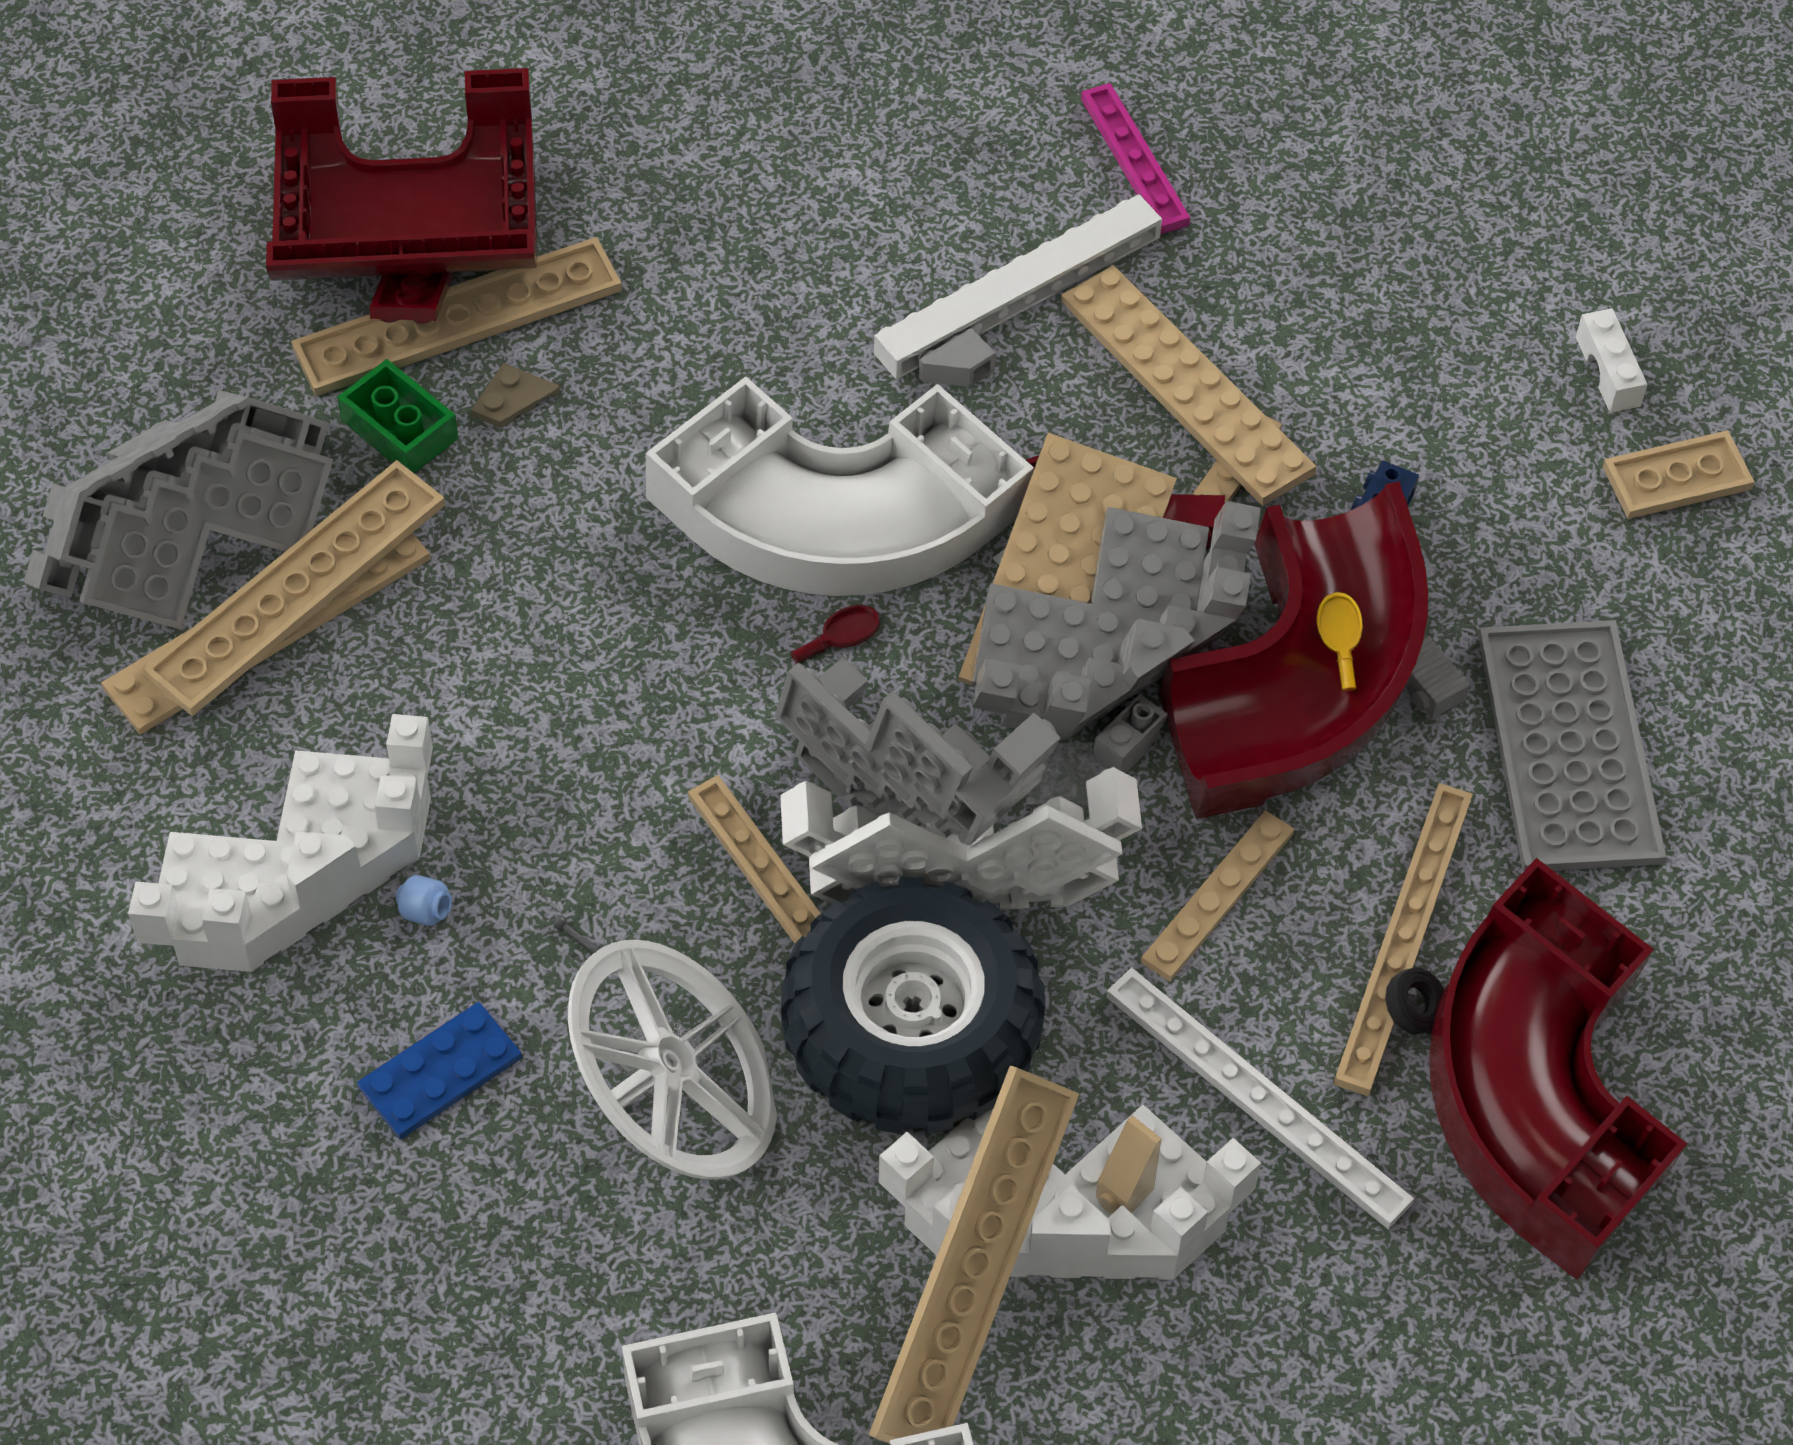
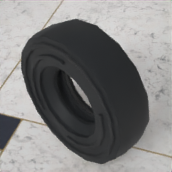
[1385,968,1444,1034]

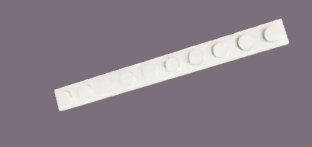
[1106,967,1414,1229]

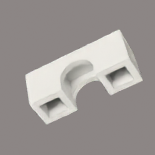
[1576,308,1647,413]

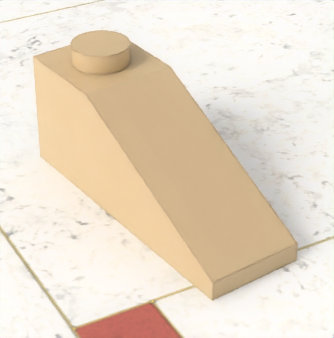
[1096,1115,1162,1214]

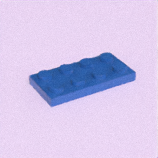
[357,1001,522,1140]

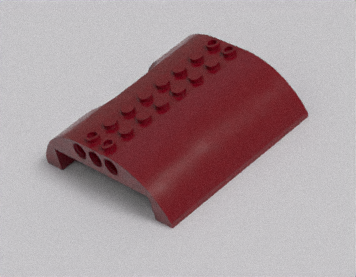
[266,68,537,281]

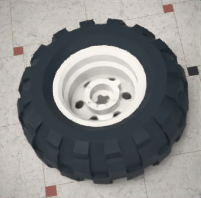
[781,877,1045,1134]

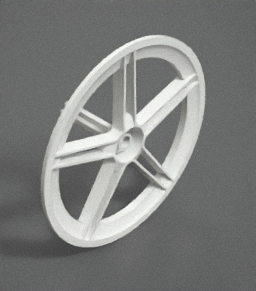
[568,940,777,1180]

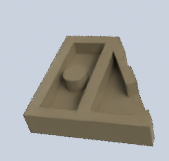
[471,363,560,428]

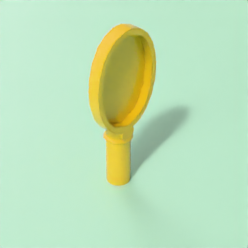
[1317,592,1363,691]

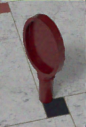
[791,605,880,664]

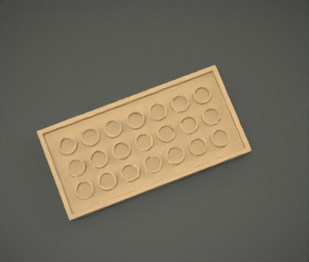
[958,433,1177,726]

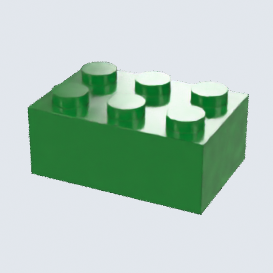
[337,359,459,473]

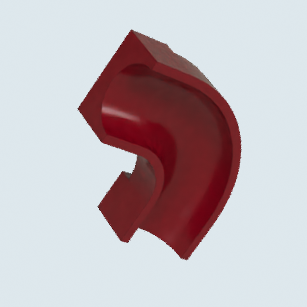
[1159,481,1429,819]
[1429,858,1688,1280]

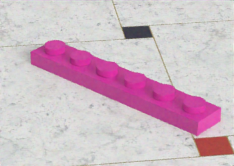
[1081,83,1190,235]

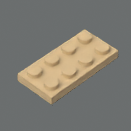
[1603,430,1754,519]

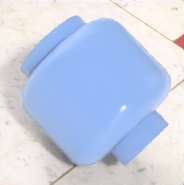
[396,875,452,926]

